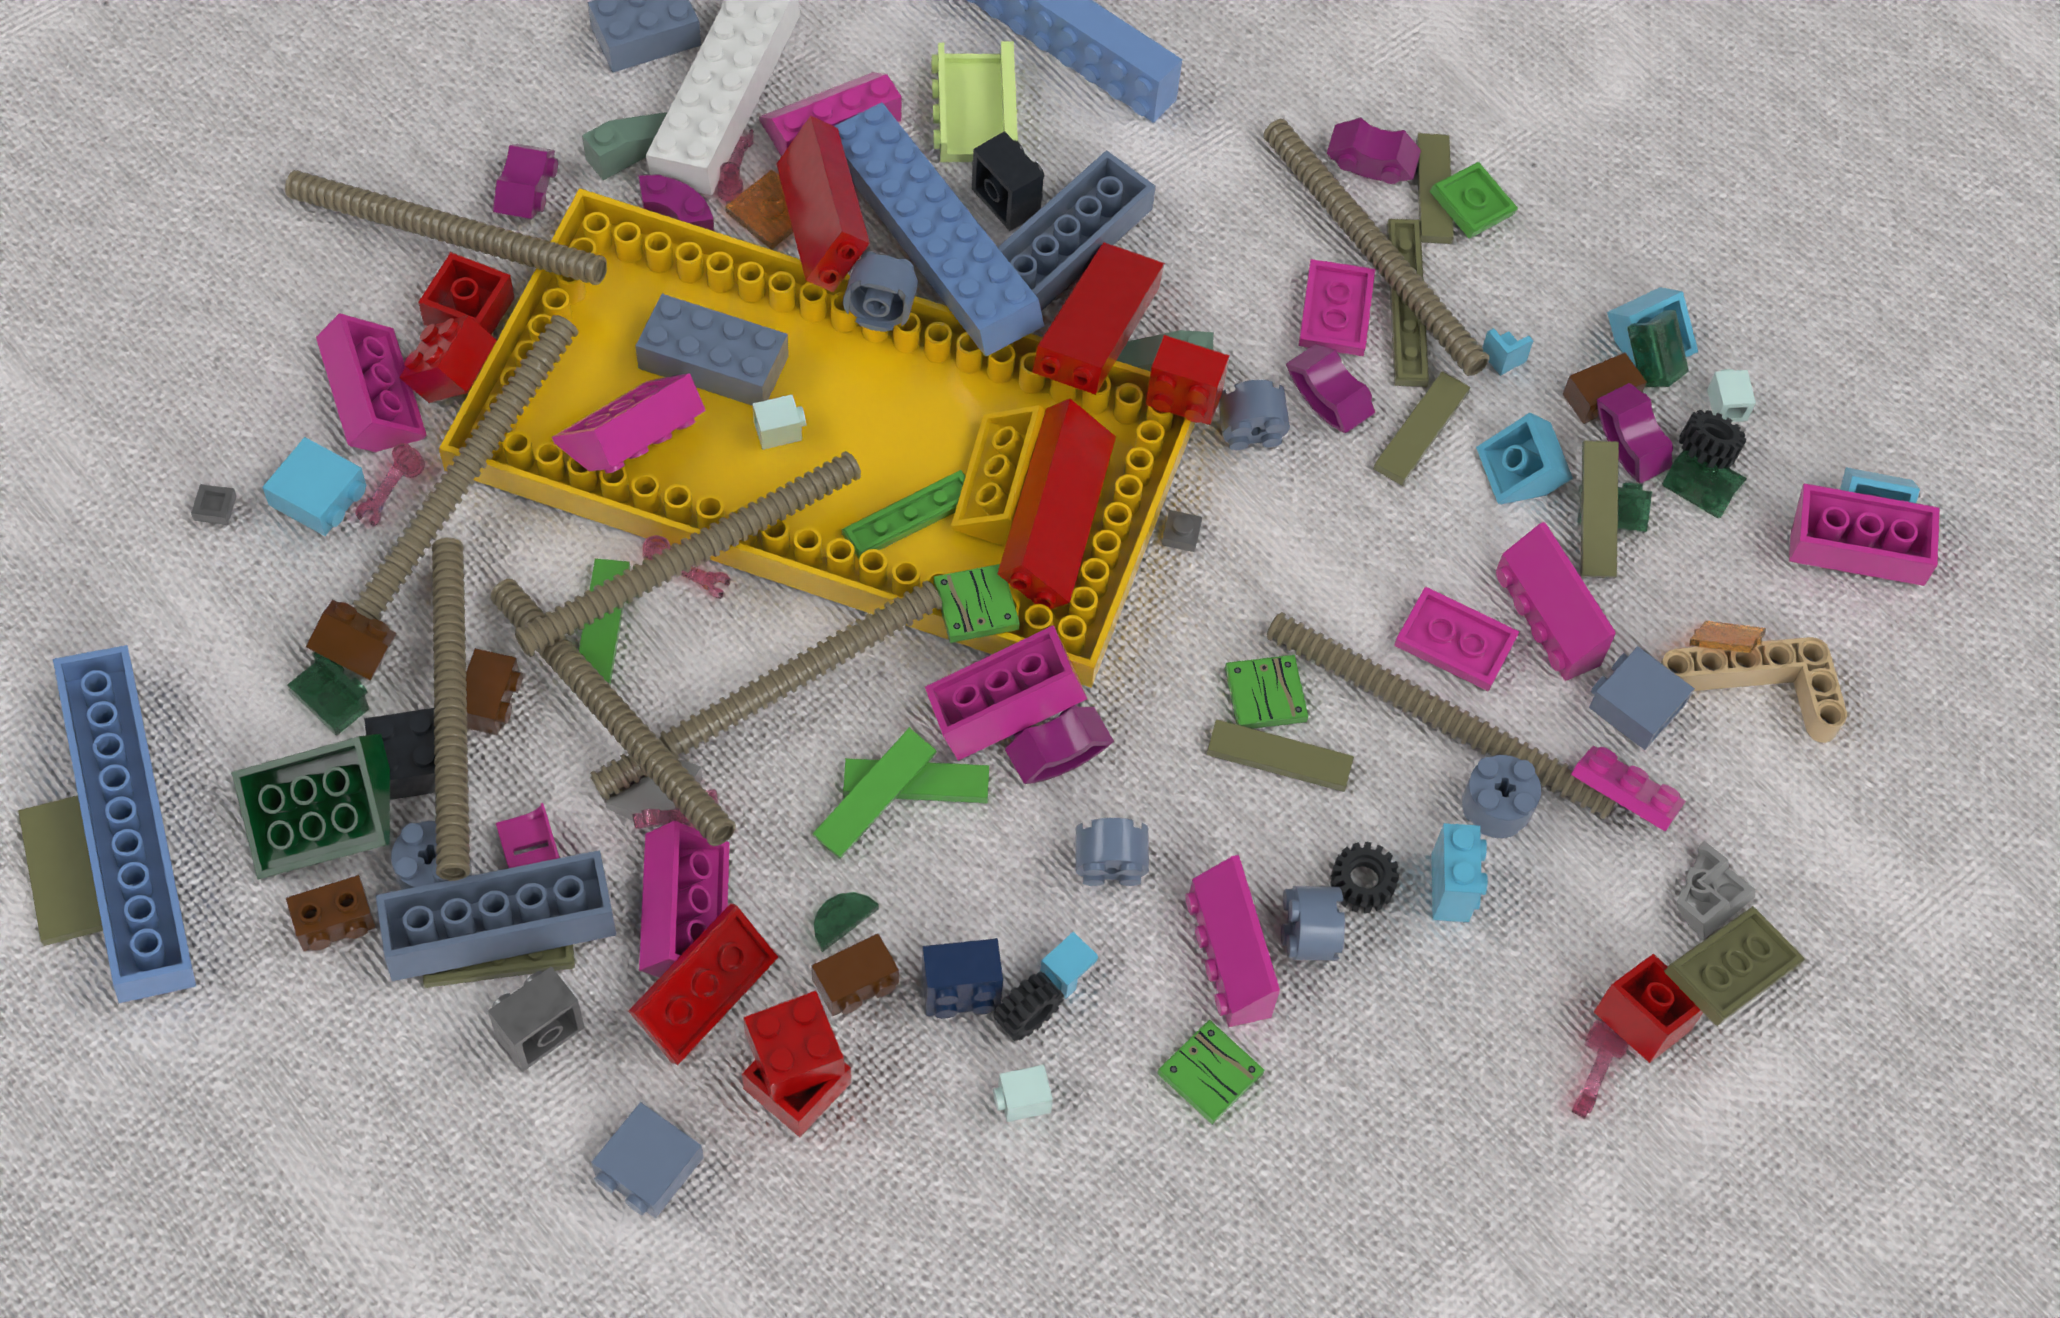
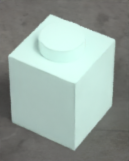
[1707,369,1756,422]
[753,394,806,450]
[993,1065,1053,1122]

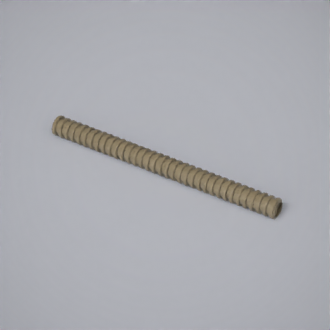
[1263,119,1490,376]
[285,170,607,285]
[352,315,579,620]
[515,451,861,657]
[432,537,470,881]
[490,579,736,846]
[590,580,942,800]
[1267,612,1616,820]

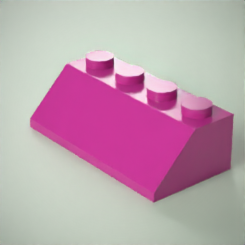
[759,72,902,156]
[316,313,427,452]
[552,373,706,473]
[1789,483,1940,586]
[1496,522,1616,681]
[925,626,1087,761]
[639,821,730,978]
[1185,855,1280,1027]

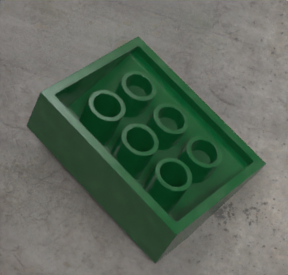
[231,734,390,880]

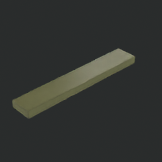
[1387,219,1429,387]

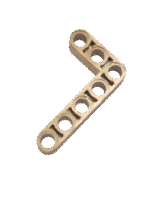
[1661,637,1847,743]

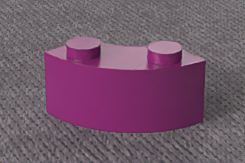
[1326,117,1421,184]
[493,144,558,219]
[638,175,714,231]
[1286,344,1375,433]
[1597,383,1673,484]
[1005,705,1114,784]

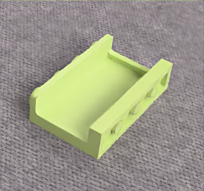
[931,41,1018,162]

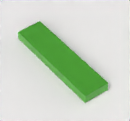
[842,470,966,559]
[579,558,631,686]
[813,727,936,859]
[843,758,989,803]

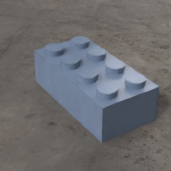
[636,294,789,406]

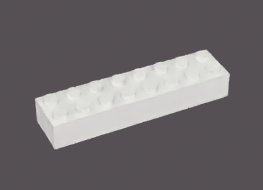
[646,0,800,195]

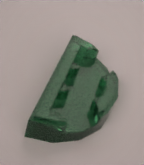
[814,892,879,953]

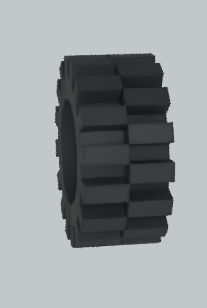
[1679,410,1746,469]
[1330,842,1400,913]
[993,972,1064,1041]

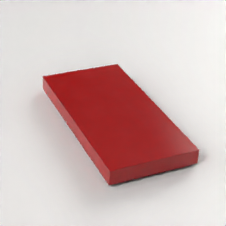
[628,903,779,1065]

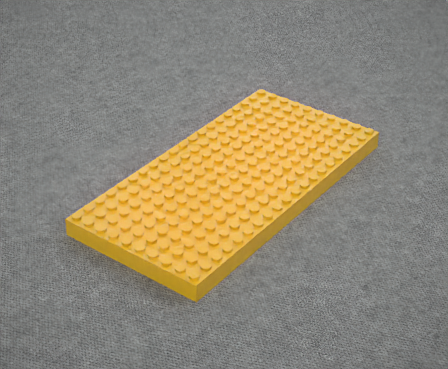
[439,188,1195,688]

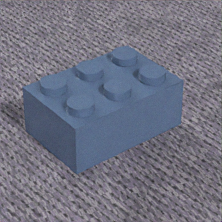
[588,0,701,73]

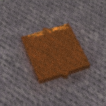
[1690,621,1766,653]

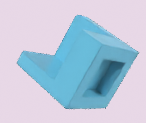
[1482,328,1533,376]
[1040,932,1098,999]

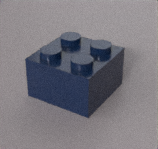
[921,938,1003,1019]

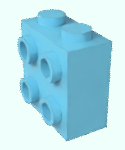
[262,437,367,536]
[1431,823,1488,922]

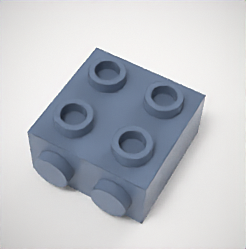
[1589,646,1695,750]
[591,1102,704,1219]

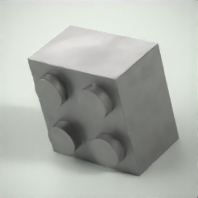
[488,966,585,1072]

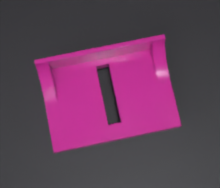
[496,803,560,868]

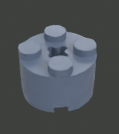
[843,251,918,331]
[1218,380,1290,450]
[1462,755,1541,838]
[1075,818,1149,886]
[391,821,472,890]
[1281,886,1345,961]

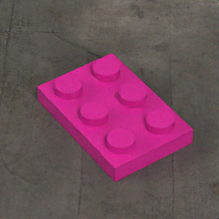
[1298,259,1375,356]
[1394,586,1520,692]
[1571,745,1686,832]

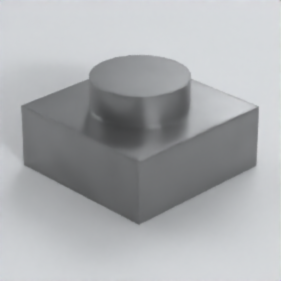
[191,484,237,525]
[1161,510,1203,552]

